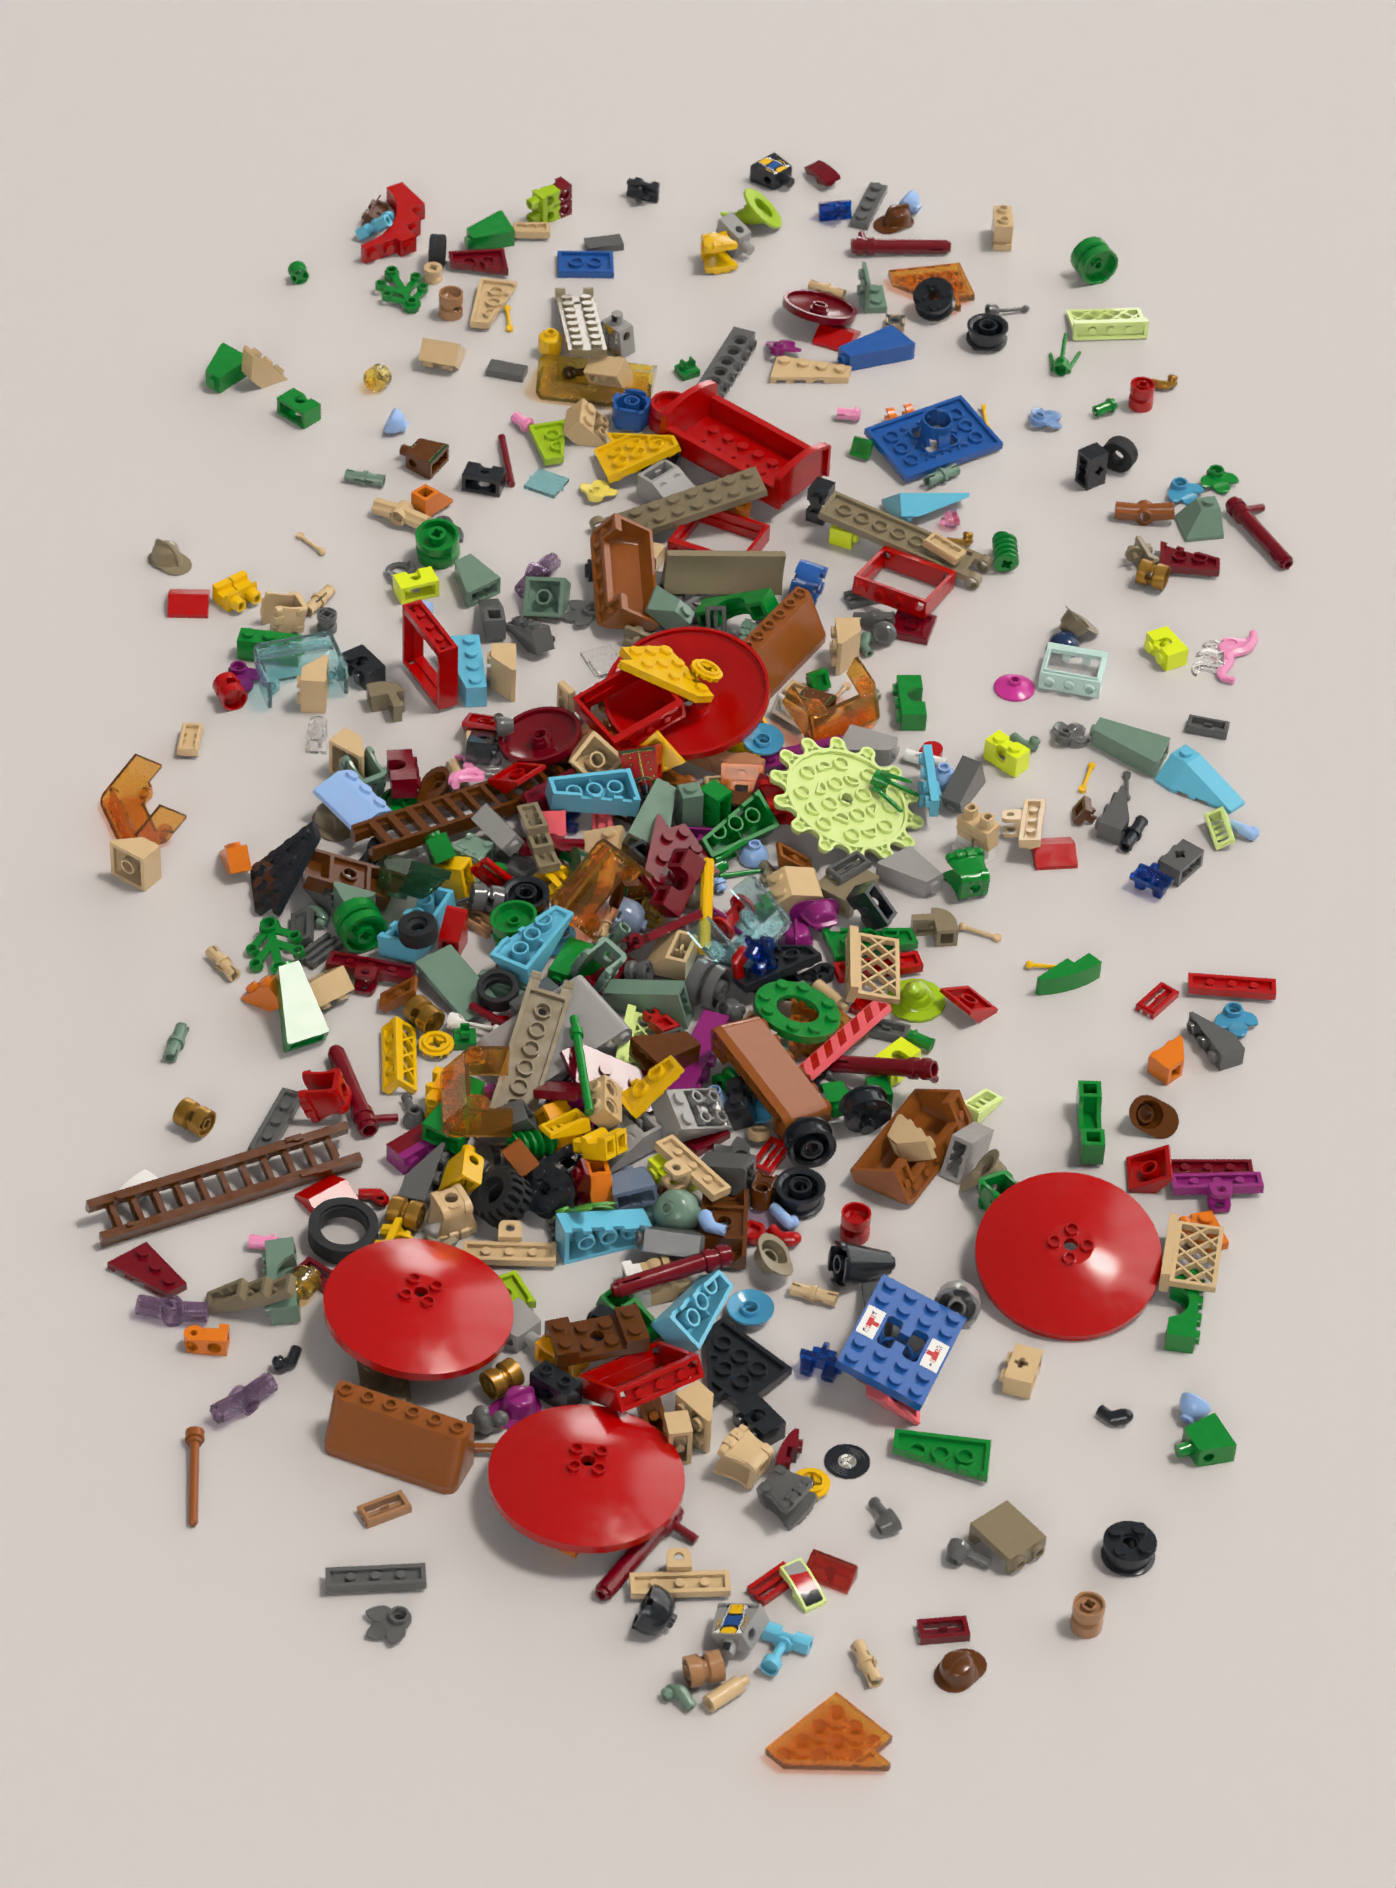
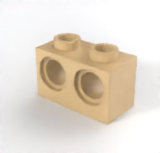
[588,1074,622,1130]

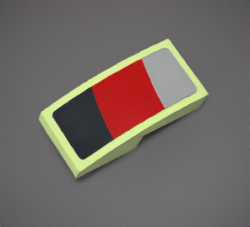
[779,1557,826,1614]

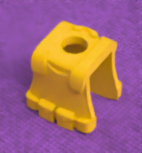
[700,231,738,274]

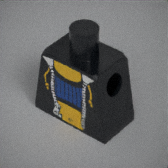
[750,152,795,190]

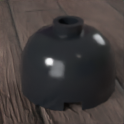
[631,1583,678,1635]

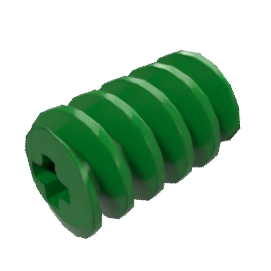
[992,531,1019,572]
[506,1130,558,1158]

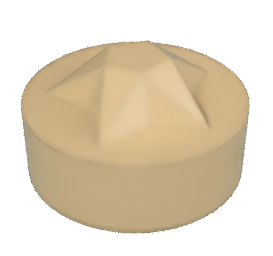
[748,1125,770,1143]

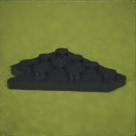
[250,821,321,917]
[714,944,822,994]
[706,1317,792,1408]

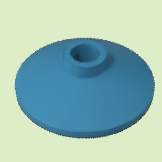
[743,723,784,756]
[727,1289,774,1326]

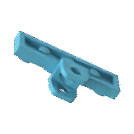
[917,745,941,817]

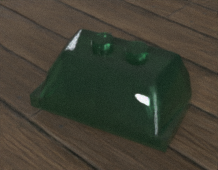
[378,854,451,900]

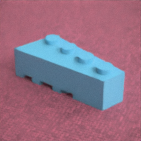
[450,634,487,707]
[545,768,641,817]
[377,886,456,963]
[555,1208,652,1265]
[650,1269,734,1352]

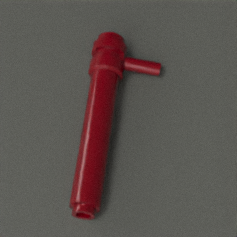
[851,231,951,255]
[1225,497,1293,570]
[328,1045,399,1137]
[828,1055,939,1083]
[610,1244,734,1298]
[595,1506,699,1601]

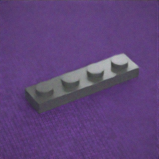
[850,182,888,230]
[248,1088,300,1160]
[325,1563,427,1593]

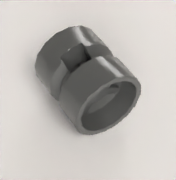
[468,882,505,913]

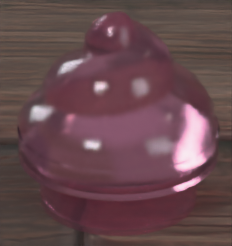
[940,509,961,529]

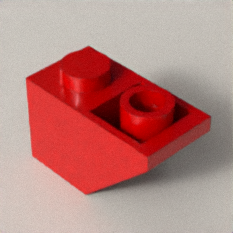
[438,905,468,956]

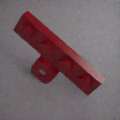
[325,950,417,996]

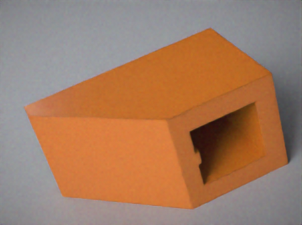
[411,484,453,517]
[219,842,252,875]
[241,974,279,1012]
[1147,1035,1184,1085]
[585,1159,615,1207]

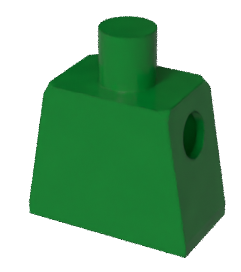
[1174,1413,1237,1467]

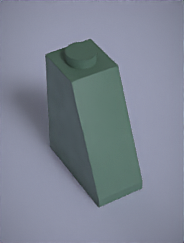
[455,553,501,609]
[672,782,704,827]

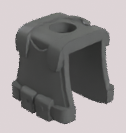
[756,1464,818,1530]

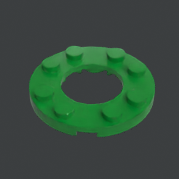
[753,979,841,1044]

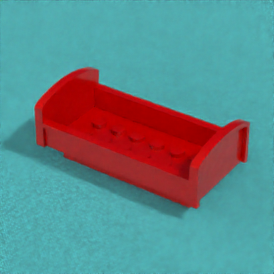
[660,380,831,510]

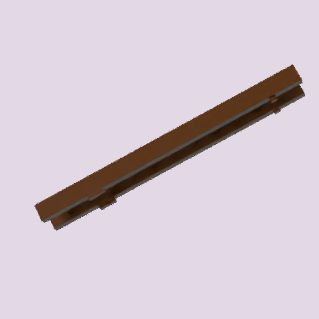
[350,755,572,862]
[85,1121,363,1248]

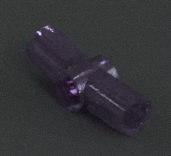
[515,552,561,599]
[135,1294,209,1327]
[210,1372,278,1424]

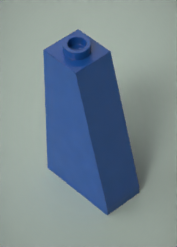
[837,325,915,371]

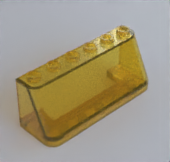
[536,354,657,407]

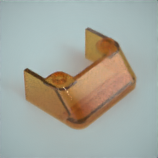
[782,656,880,741]
[100,753,187,845]
[551,839,653,942]
[440,1046,513,1137]

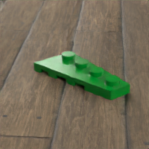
[821,928,918,962]
[892,1429,991,1483]

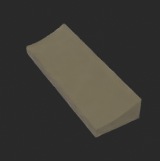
[661,550,786,595]

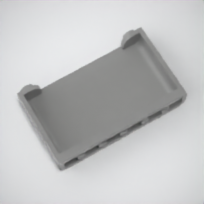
[475,975,632,1084]

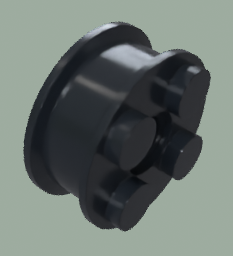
[913,277,956,321]
[966,313,1009,352]
[503,876,550,916]
[839,1085,892,1135]
[783,1116,837,1168]
[525,1164,575,1219]
[774,1167,826,1219]
[1101,1521,1157,1577]

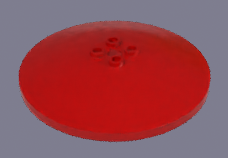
[603,626,770,760]
[975,1172,1162,1341]
[322,1238,514,1381]
[487,1404,685,1554]

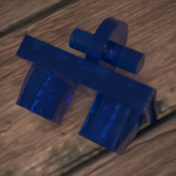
[818,199,852,222]
[1129,862,1174,899]
[743,935,778,975]
[799,1341,843,1383]

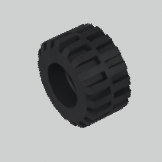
[469,1165,533,1229]

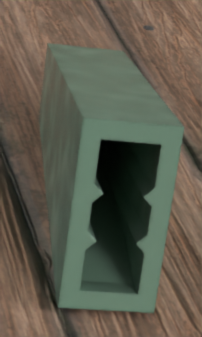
[1089,717,1170,778]
[622,778,676,846]
[603,979,694,1029]

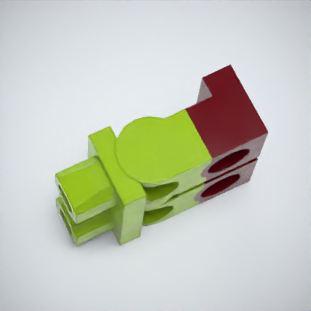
[526,176,572,223]

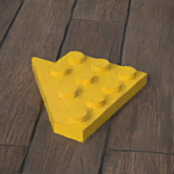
[593,432,681,483]
[617,645,714,703]

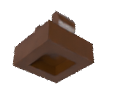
[1072,795,1097,826]

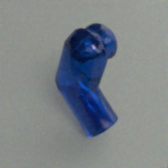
[566,812,581,834]

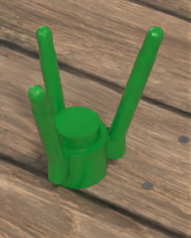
[1049,333,1081,376]
[870,769,919,813]
[714,840,762,879]

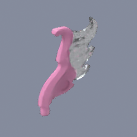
[1191,630,1258,684]
[448,754,503,789]

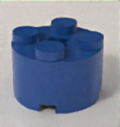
[612,389,651,433]
[788,559,828,606]

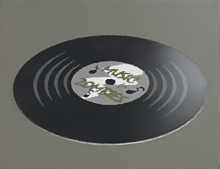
[824,1444,870,1479]

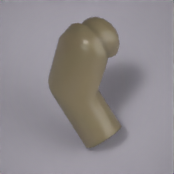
[759,860,776,886]

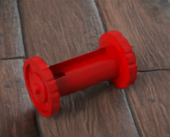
[712,893,757,942]

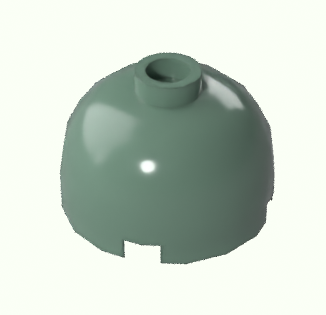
[653,1189,701,1230]

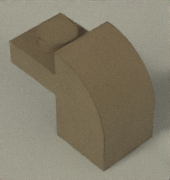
[366,681,405,723]
[910,908,959,947]

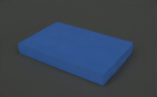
[557,251,614,278]

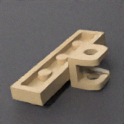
[1002,799,1046,849]
[654,1134,731,1202]
[463,1220,557,1267]
[629,1548,731,1599]

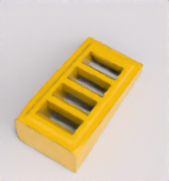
[538,1108,591,1139]

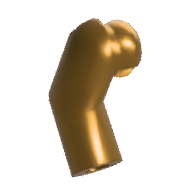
[1152,374,1178,390]
[947,531,974,547]

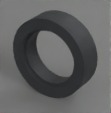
[308,1197,379,1265]

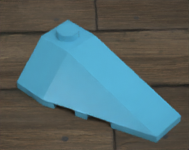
[881,493,969,522]
[1155,744,1245,814]
[490,905,574,985]

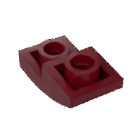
[804,160,841,187]
[571,1158,591,1206]
[775,1428,803,1471]

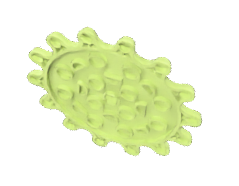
[769,737,924,863]

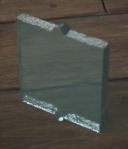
[524,468,569,499]

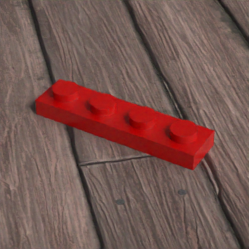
[833,951,924,984]
[1187,972,1276,1000]

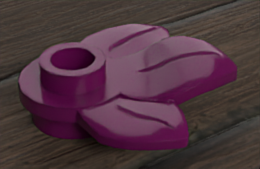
[766,339,802,356]
[228,661,263,692]

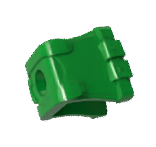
[943,847,990,900]
[978,1170,1018,1212]

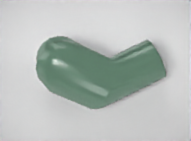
[859,631,874,658]
[1010,732,1041,751]
[306,903,330,928]
[661,1683,697,1711]

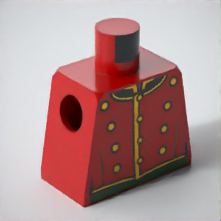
[618,743,663,794]

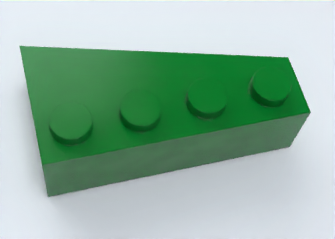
[699,789,780,859]

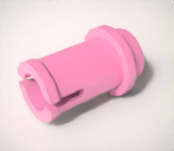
[837,407,861,422]
[511,412,535,432]
[248,1234,279,1250]

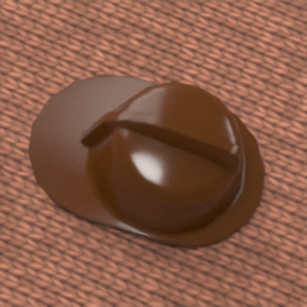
[873,203,914,234]
[416,766,453,802]
[1129,1094,1179,1139]
[934,1648,987,1693]

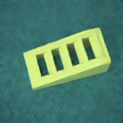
[1203,806,1236,850]
[964,1089,1004,1123]

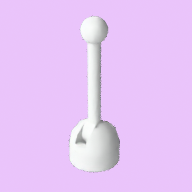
[447,1012,499,1030]

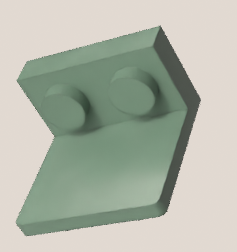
[857,262,887,314]

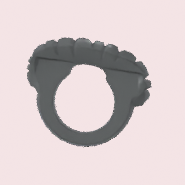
[385,560,417,582]

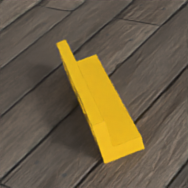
[381,1016,418,1095]

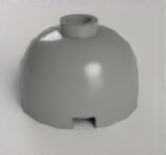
[935,1280,981,1328]

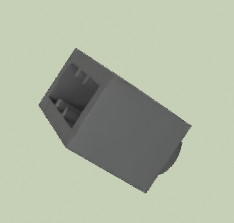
[1157,839,1204,887]

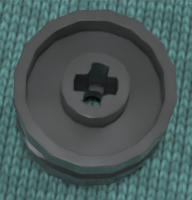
[685,957,733,1012]

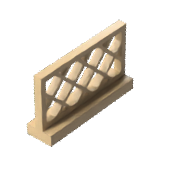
[845,925,900,1005]
[1158,1213,1224,1293]

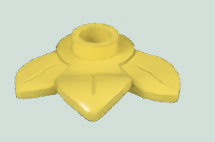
[580,480,618,502]

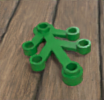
[375,266,428,313]
[246,916,306,975]

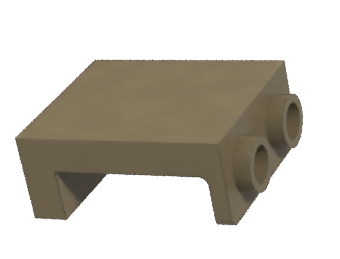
[819,862,880,919]
[968,1500,1047,1575]

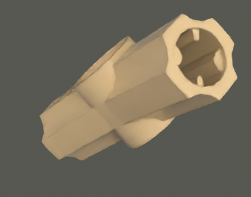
[371,497,432,529]

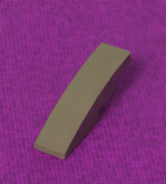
[517,802,561,874]
[203,1273,297,1314]

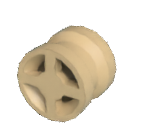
[424,262,443,285]

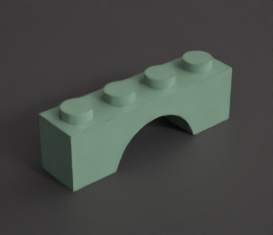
[262,1236,301,1326]

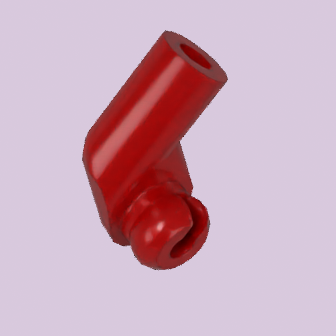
[731,945,750,979]

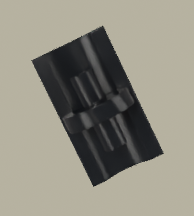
[626,177,660,204]

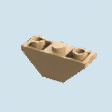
[241,345,288,388]
[887,1114,937,1162]

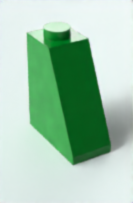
[464,210,515,250]
[205,343,247,393]
[548,937,610,986]

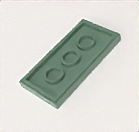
[414,944,497,1022]

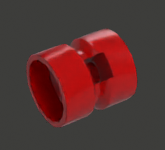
[1128,376,1155,413]
[212,672,248,711]
[839,1202,872,1245]

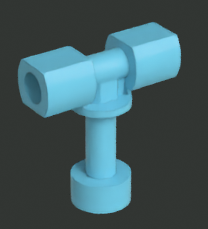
[355,211,395,241]
[760,1621,814,1676]

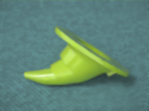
[721,188,782,229]
[887,979,945,1023]

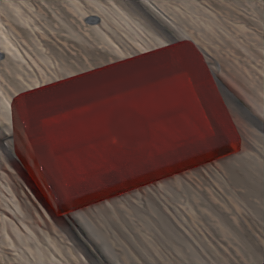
[806,1549,858,1594]

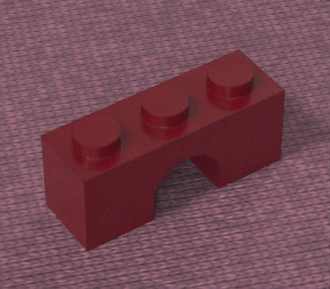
[387,749,421,799]
[649,848,706,918]

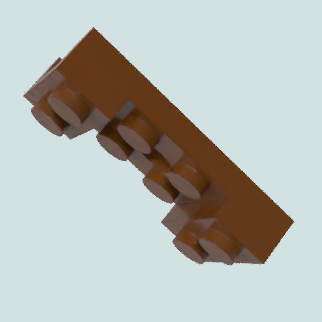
[302,849,392,911]
[700,1189,749,1269]
[544,1304,650,1368]

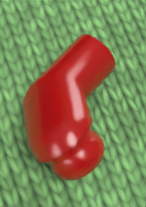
[358,1188,390,1207]
[767,1224,802,1247]

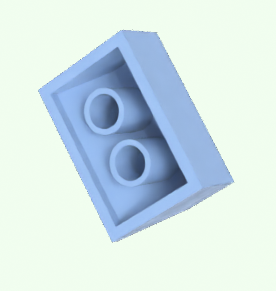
[313,770,392,830]

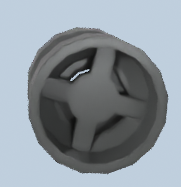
[317,607,337,636]
[624,960,654,980]

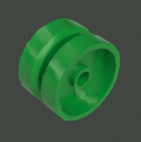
[1070,236,1118,285]
[415,518,460,570]
[332,897,388,953]
[490,900,537,947]

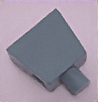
[612,1165,658,1210]

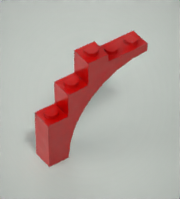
[361,182,425,264]

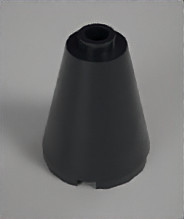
[828,1241,896,1288]

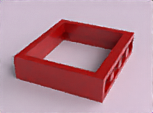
[667,510,770,551]
[852,546,957,619]
[402,599,458,710]
[573,670,686,751]
[577,1340,705,1413]

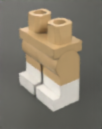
[952,802,1000,866]
[622,1255,690,1307]

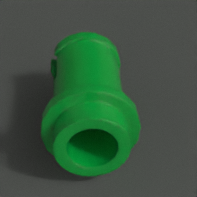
[1092,398,1118,418]
[906,1029,936,1052]

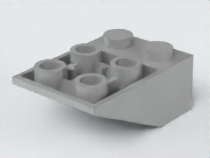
[637,459,695,502]
[651,1088,732,1142]
[607,1106,662,1173]

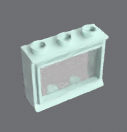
[1038,642,1109,699]

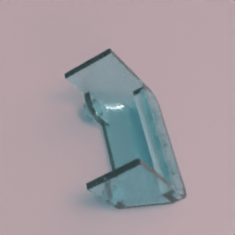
[253,632,348,708]
[687,874,791,967]

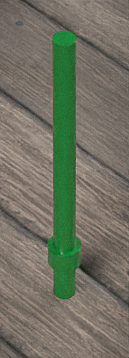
[569,1015,594,1116]

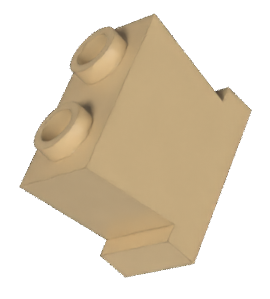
[991,205,1014,251]

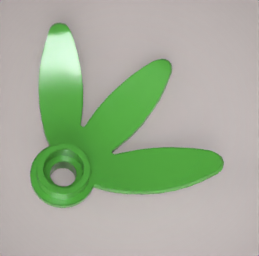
[553,1202,618,1220]

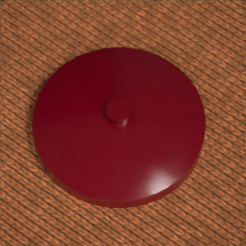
[782,289,857,326]
[498,706,582,766]

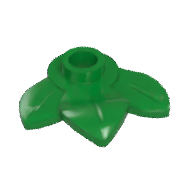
[1201,465,1239,494]

